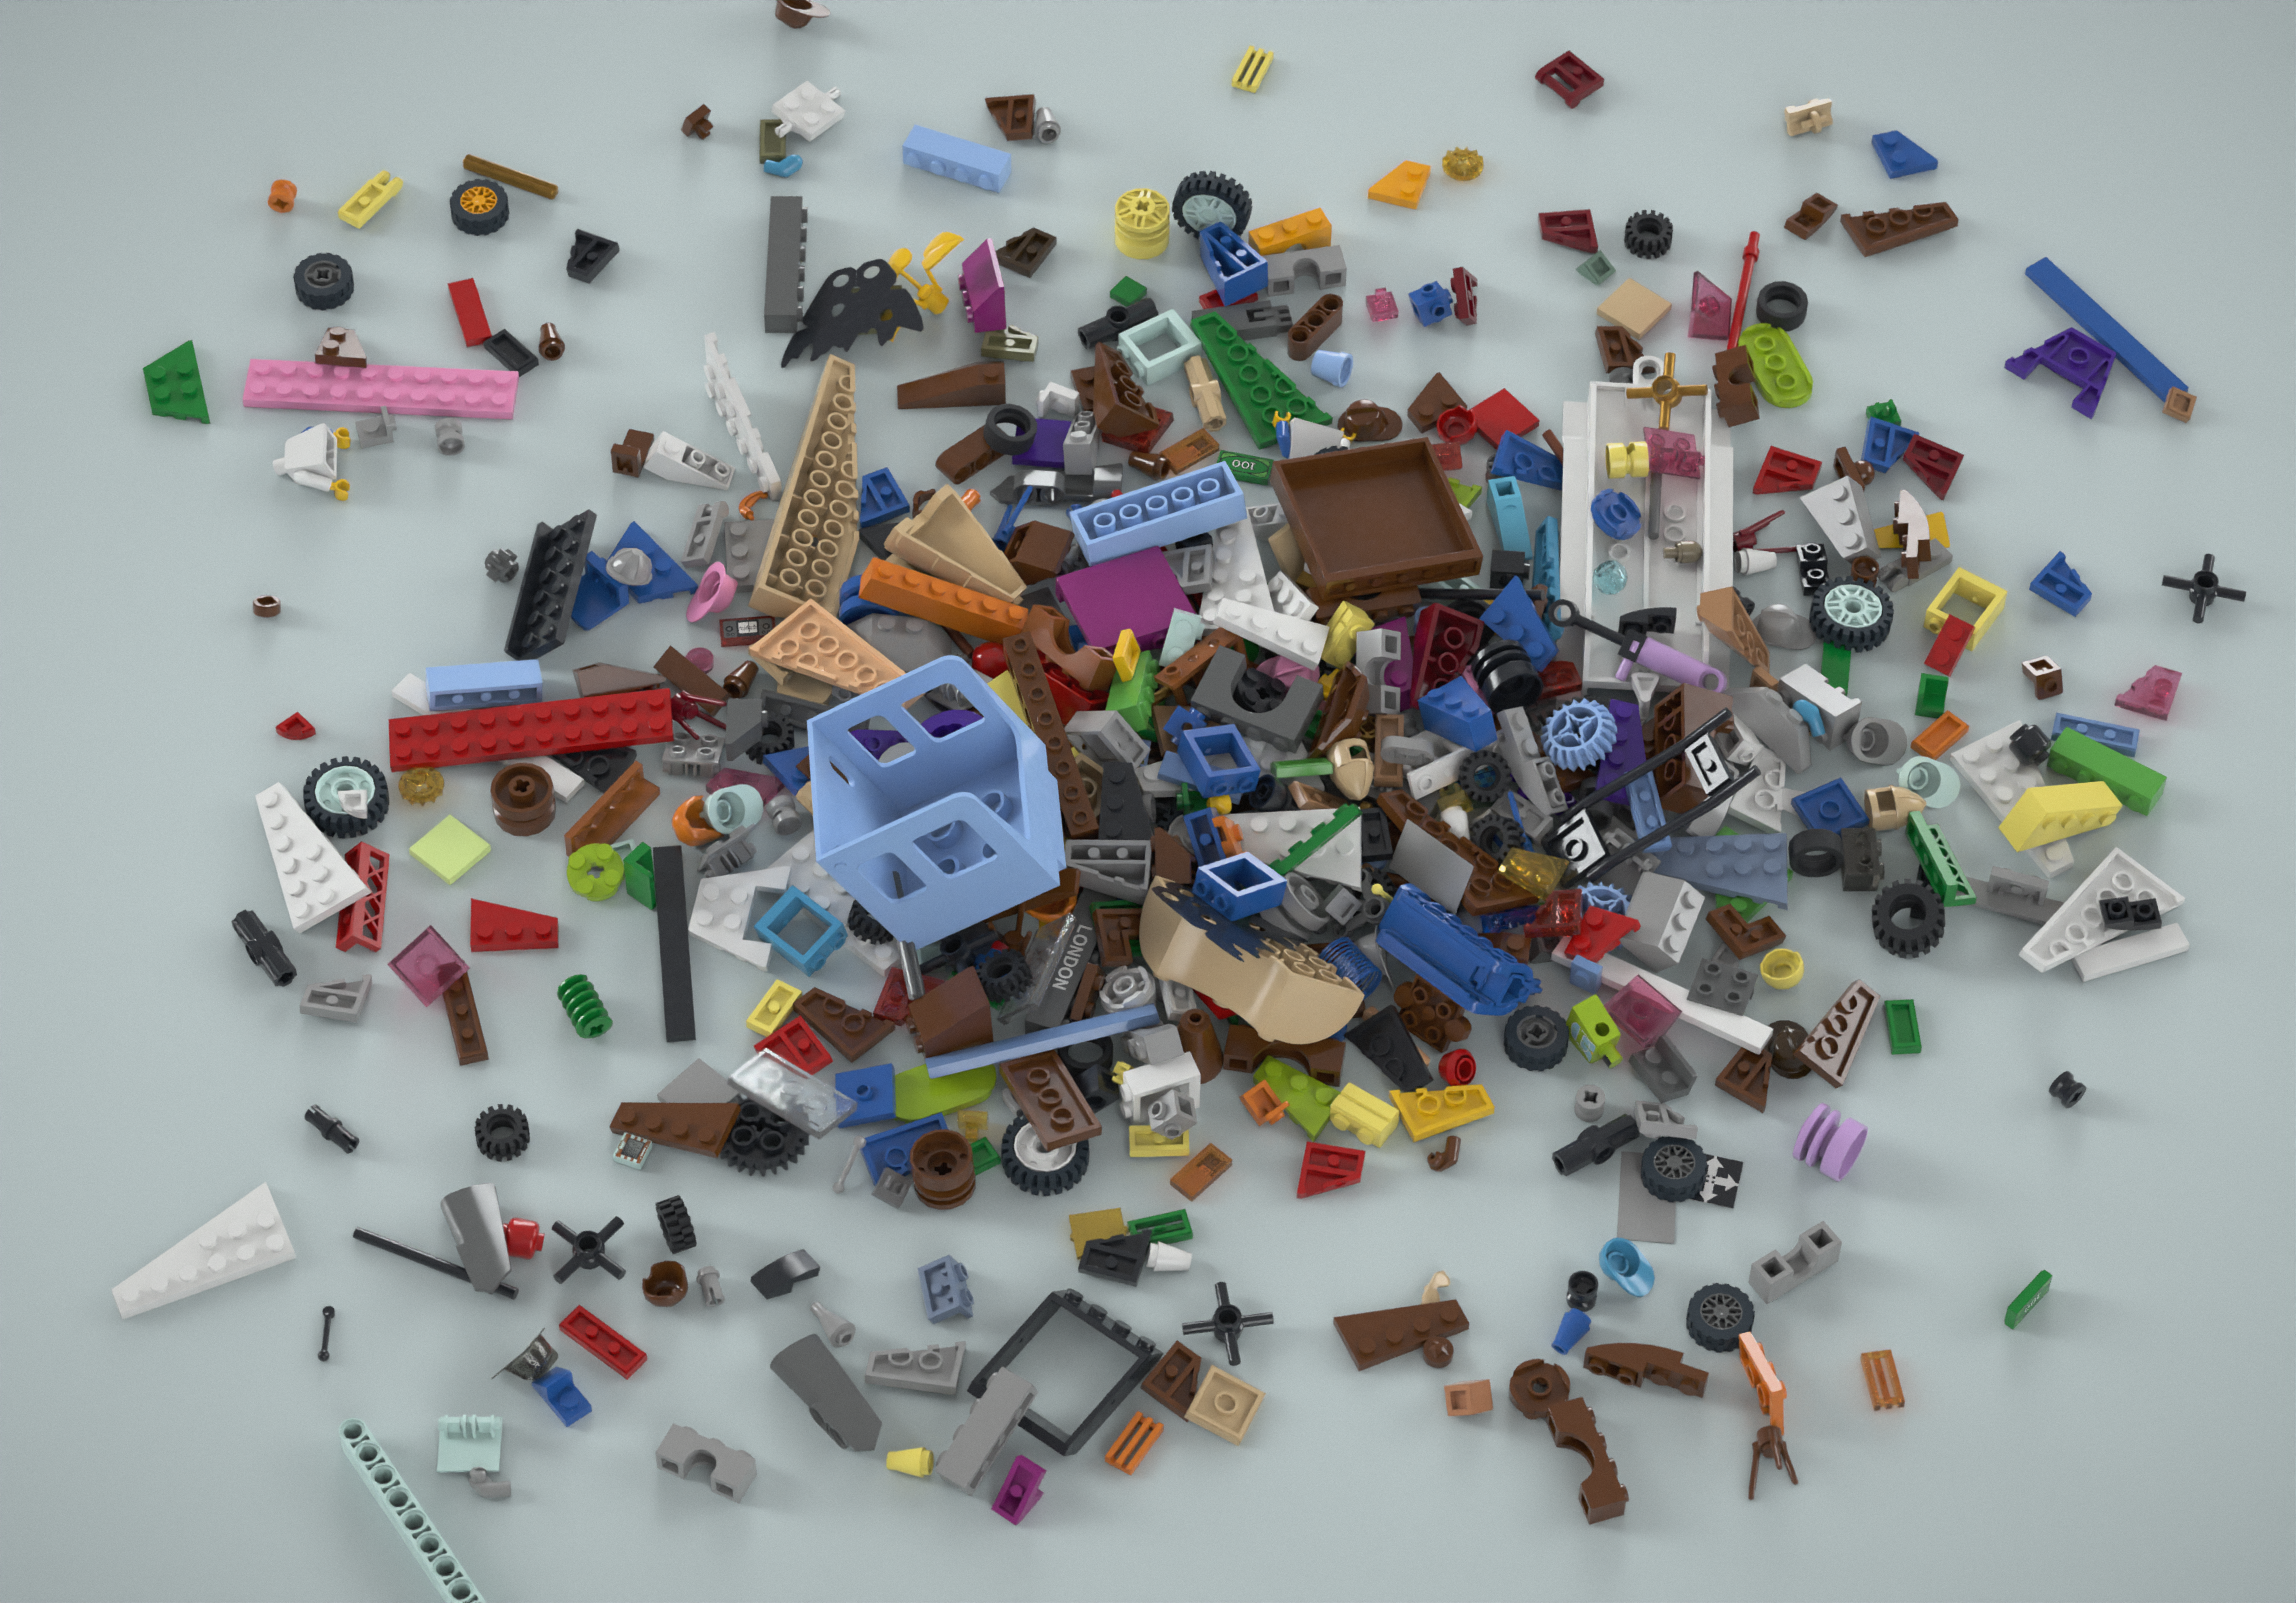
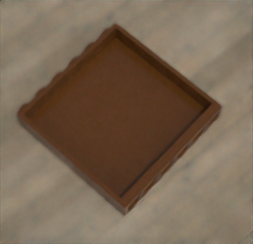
[1270,437,1484,601]

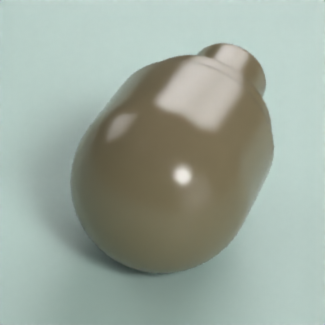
[1663,541,1702,563]

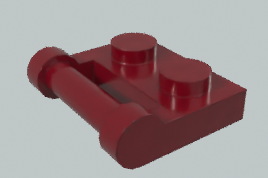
[1535,50,1604,109]

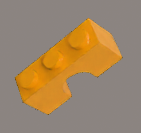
[1248,207,1332,256]

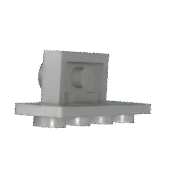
[1956,866,2064,925]

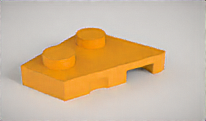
[1368,160,1431,210]

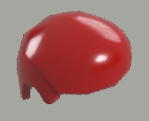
[1436,405,1478,446]
[972,642,1009,679]

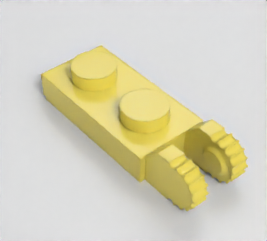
[338,170,403,229]

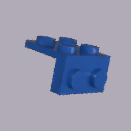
[571,551,629,631]

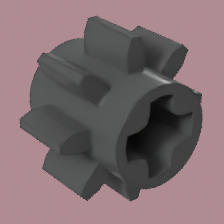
[485,548,519,583]

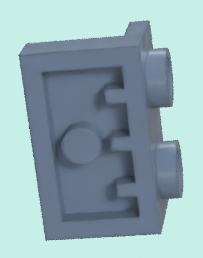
[917,1255,974,1324]

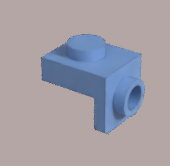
[1570,955,1603,995]

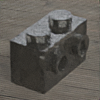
[1840,828,1885,891]

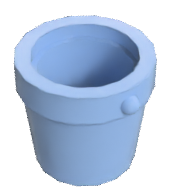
[1311,350,1353,387]

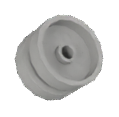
[1260,872,1330,947]

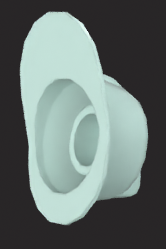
[1896,756,1960,808]
[699,784,763,834]

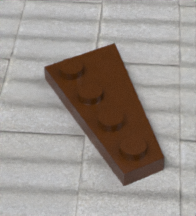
[1333,1299,1469,1371]

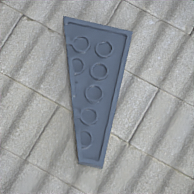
[1633,833,1788,910]

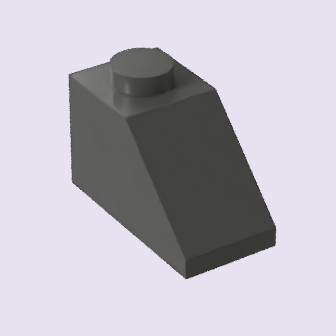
[725,699,768,761]

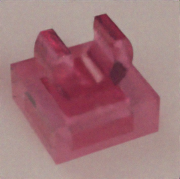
[1365,287,1398,322]

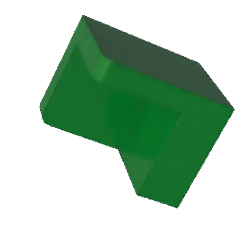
[1914,673,1949,719]

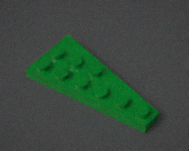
[1190,311,1333,450]

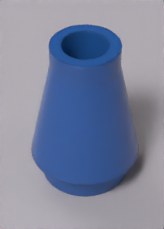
[1551,1308,1592,1355]

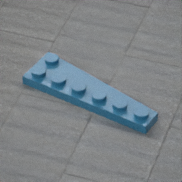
[1532,516,1565,642]

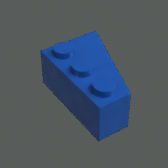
[1417,676,1498,752]

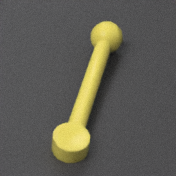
[1371,884,1393,903]

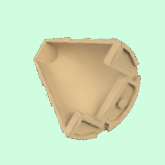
[884,484,1027,606]

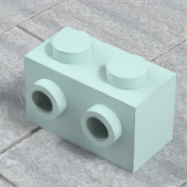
[1159,608,1205,667]

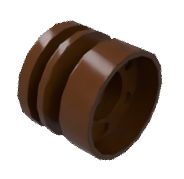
[910,1129,976,1210]

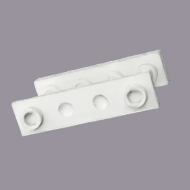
[1403,729,1506,800]

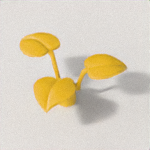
[881,232,964,342]

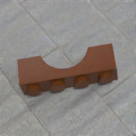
[1021,604,1117,692]

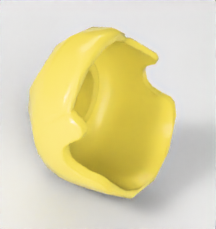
[1760,949,1804,990]

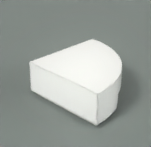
[338,790,368,818]

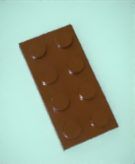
[999,1049,1102,1151]

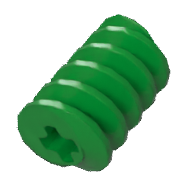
[557,974,613,1039]

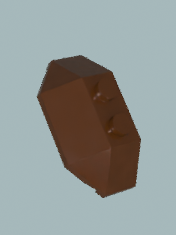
[1306,661,1370,759]

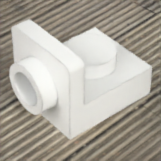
[1036,382,1079,418]

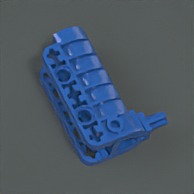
[1375,883,1543,1016]

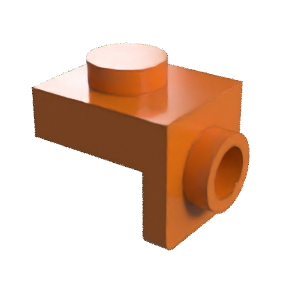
[1239,1079,1290,1126]

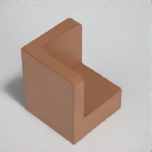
[1444,1379,1493,1416]

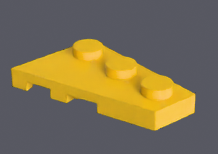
[1389,1084,1495,1142]

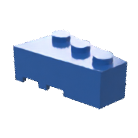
[1199,222,1268,307]

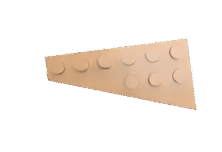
[749,598,925,709]

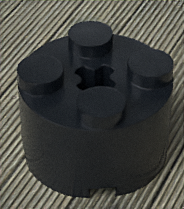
[1233,668,1286,713]

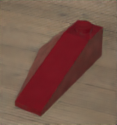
[1410,603,1484,710]

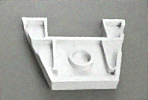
[688,866,792,972]

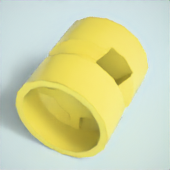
[1605,441,1649,479]

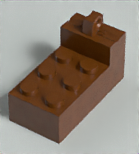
[1654,683,1734,814]

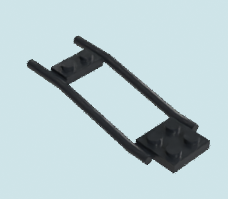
[1541,707,1761,889]

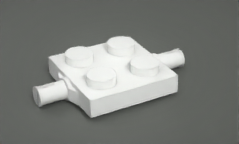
[771,81,845,142]

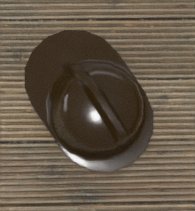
[1764,1020,1812,1079]

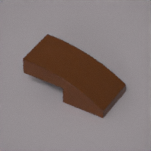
[1784,193,1838,240]

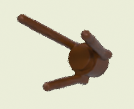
[988,901,1032,958]
[1748,1426,1798,1500]

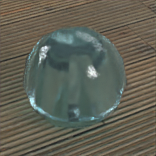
[1592,560,1628,595]

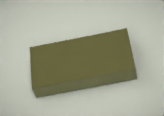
[759,119,786,164]

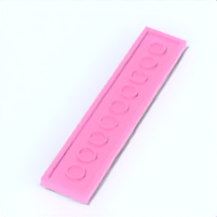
[243,359,519,419]

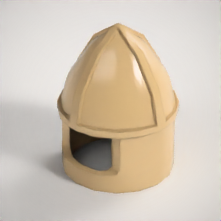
[1326,738,1375,800]
[1864,785,1927,832]

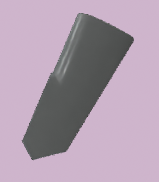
[990,463,1123,506]
[440,1183,512,1293]
[770,1334,882,1452]

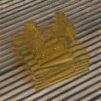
[1437,783,1474,812]
[957,1110,989,1142]

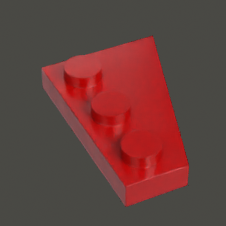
[470,898,559,952]

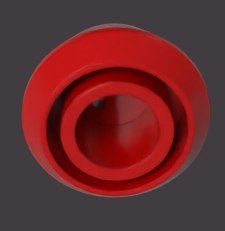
[1438,1049,1476,1086]

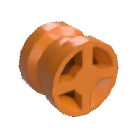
[268,179,297,213]

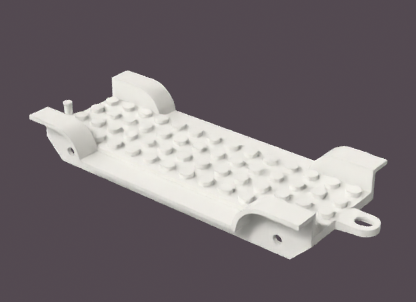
[1555,356,1733,720]

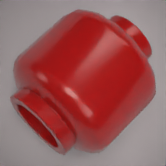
[503,1217,545,1260]

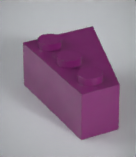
[1354,617,1413,712]

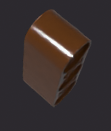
[1287,293,1343,361]
[935,425,1007,485]

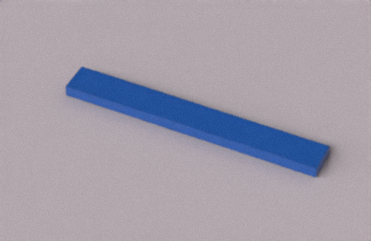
[2025,257,2189,403]

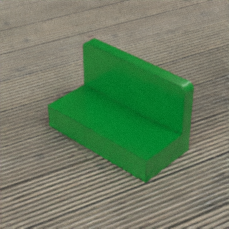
[623,842,656,910]

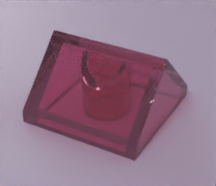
[1688,271,1732,341]
[387,925,470,1007]
[1603,974,1682,1048]

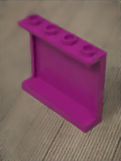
[1055,546,1195,655]

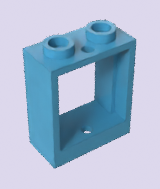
[754,885,848,977]

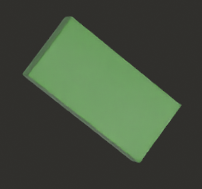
[1270,757,1333,778]

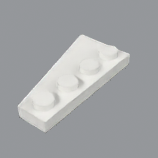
[1213,598,1330,671]

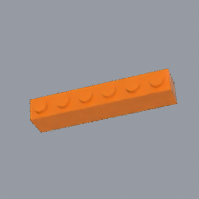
[858,557,1028,644]

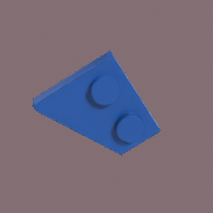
[1871,130,1938,179]
[1861,417,1920,473]
[860,467,910,528]
[2029,551,2092,617]

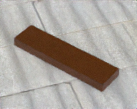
[436,961,489,1066]

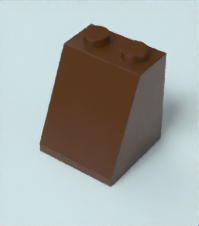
[905,966,994,1059]

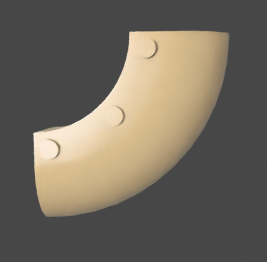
[1139,875,1365,1044]

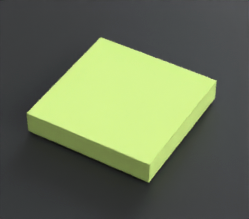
[409,815,491,885]

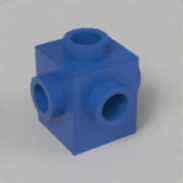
[1408,281,1453,327]
[1163,705,1208,746]

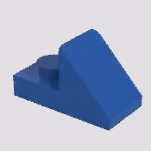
[531,1366,592,1427]

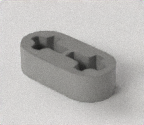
[1380,736,1434,767]

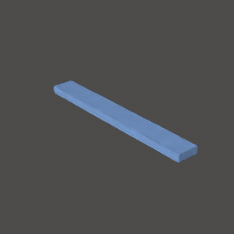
[925,1003,1160,1079]

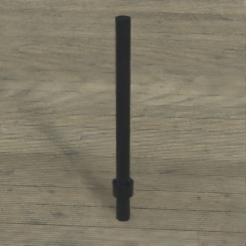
[1418,587,1545,601]
[353,1227,519,1300]

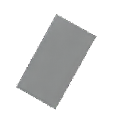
[1389,819,1474,915]
[1617,1151,1676,1244]

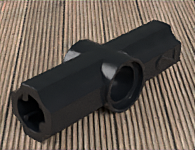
[1078,298,1158,349]
[231,909,297,987]
[1552,1114,1640,1177]

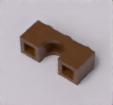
[1712,345,1760,428]

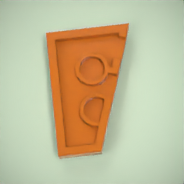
[1739,1332,1787,1435]

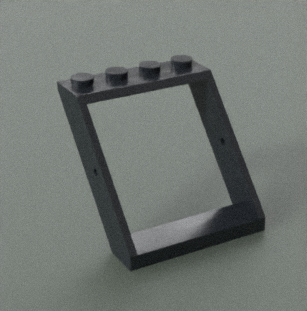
[967,1288,1163,1456]

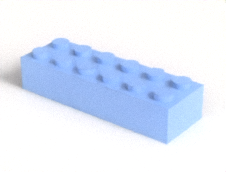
[1070,461,1247,567]

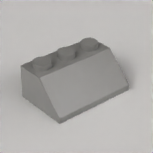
[1619,871,1705,973]

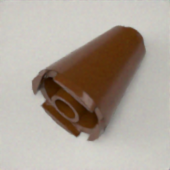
[1177,1009,1224,1084]

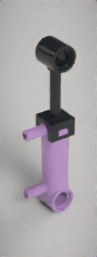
[1548,599,1727,693]

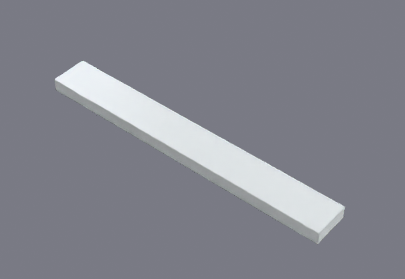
[392,673,585,803]
[1551,934,1773,1055]

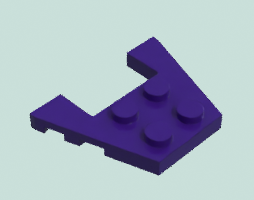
[2004,327,2116,419]

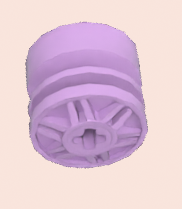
[1793,1103,1868,1182]

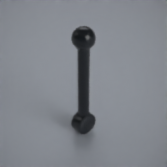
[318,1306,335,1362]

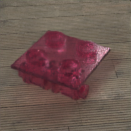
[1643,427,1705,480]

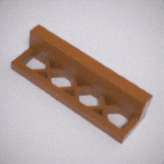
[564,761,660,857]

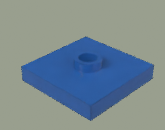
[1791,777,1870,837]
[835,1063,896,1129]

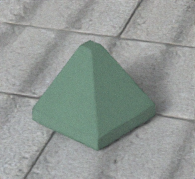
[1576,250,1616,286]

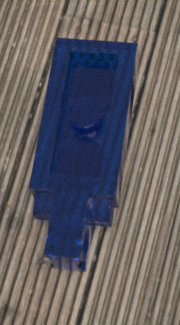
[1480,905,1547,933]

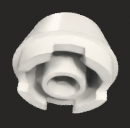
[1099,965,1157,1013]

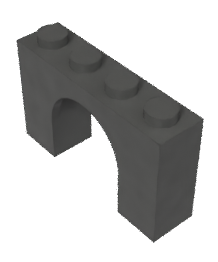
[1191,645,1324,753]

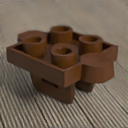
[1393,974,1472,1053]

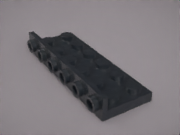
[504,509,597,661]

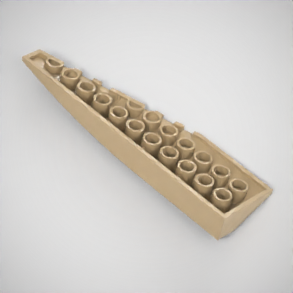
[748,354,859,618]

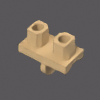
[1784,98,1833,136]

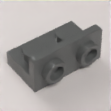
[1628,1035,1697,1103]

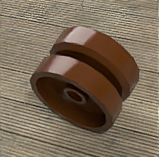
[490,763,556,836]

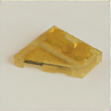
[1497,848,1570,902]

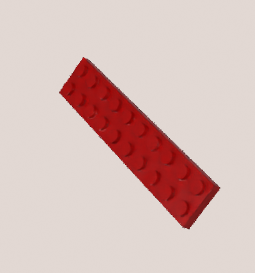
[388,688,674,772]

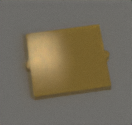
[1069,1208,1128,1260]

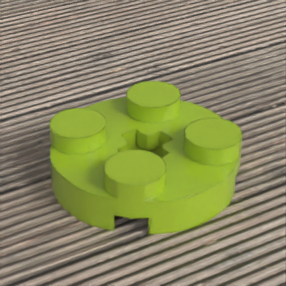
[566,843,625,901]

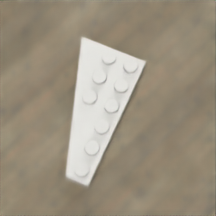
[1199,509,1274,636]
[255,782,372,933]
[2019,847,2186,973]
[111,1182,296,1320]

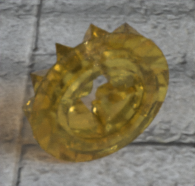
[1442,146,1484,181]
[398,766,445,806]

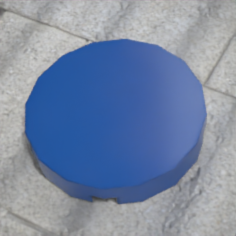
[1591,488,1642,540]

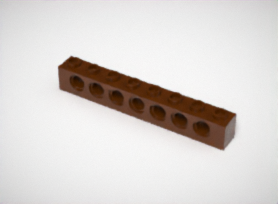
[1003,631,1099,840]

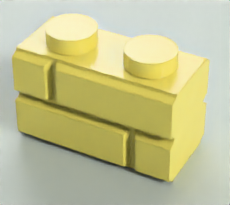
[1321,601,1375,669]
[1329,1082,1399,1148]

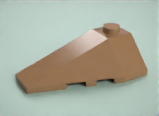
[1697,586,1770,673]

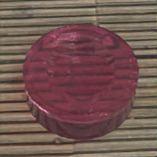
[686,647,714,674]

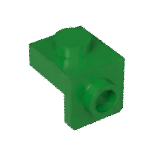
[1176,782,1209,822]

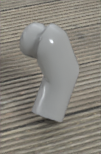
[469,1467,511,1498]

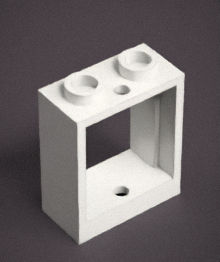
[1120,1051,1201,1126]

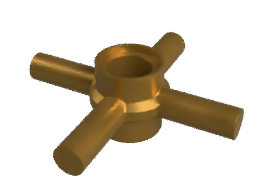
[1626,352,1708,431]

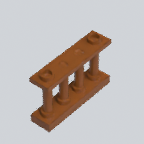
[1154,627,1259,706]

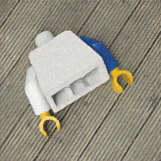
[1272,411,1356,459]
[273,423,351,501]

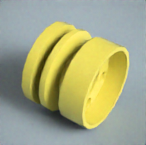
[1115,188,1170,259]

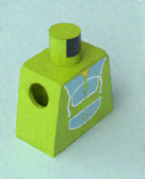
[1566,994,1623,1069]

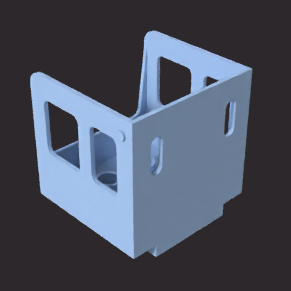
[807,655,1066,950]

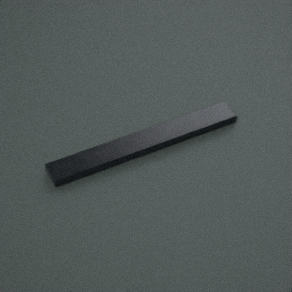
[653,845,696,1042]

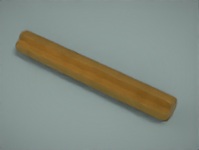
[463,154,558,200]

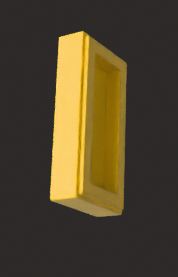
[1112,629,1141,682]

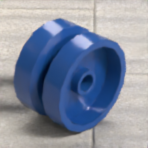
[839,574,900,625]

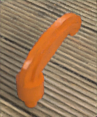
[738,491,768,521]

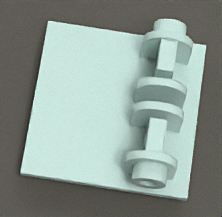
[437,1415,503,1472]

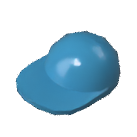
[1599,1238,1655,1297]

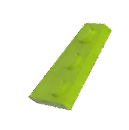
[1253,1055,1341,1142]

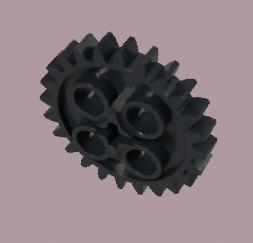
[720,1089,810,1177]

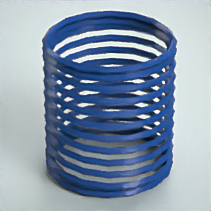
[1318,937,1382,1001]

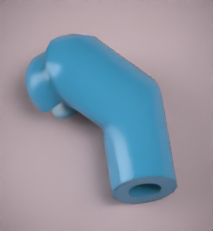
[764,155,803,177]
[1793,700,1826,737]

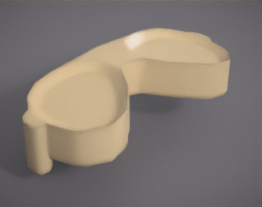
[1421,1270,1450,1304]

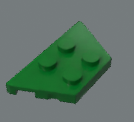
[143,340,210,424]

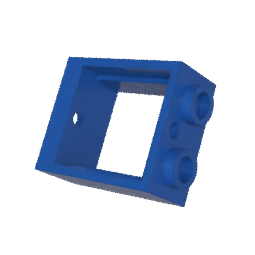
[1177,724,1261,798]
[1192,852,1287,921]

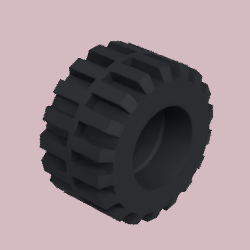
[1871,879,1945,958]

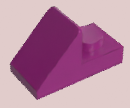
[991,1455,1047,1525]

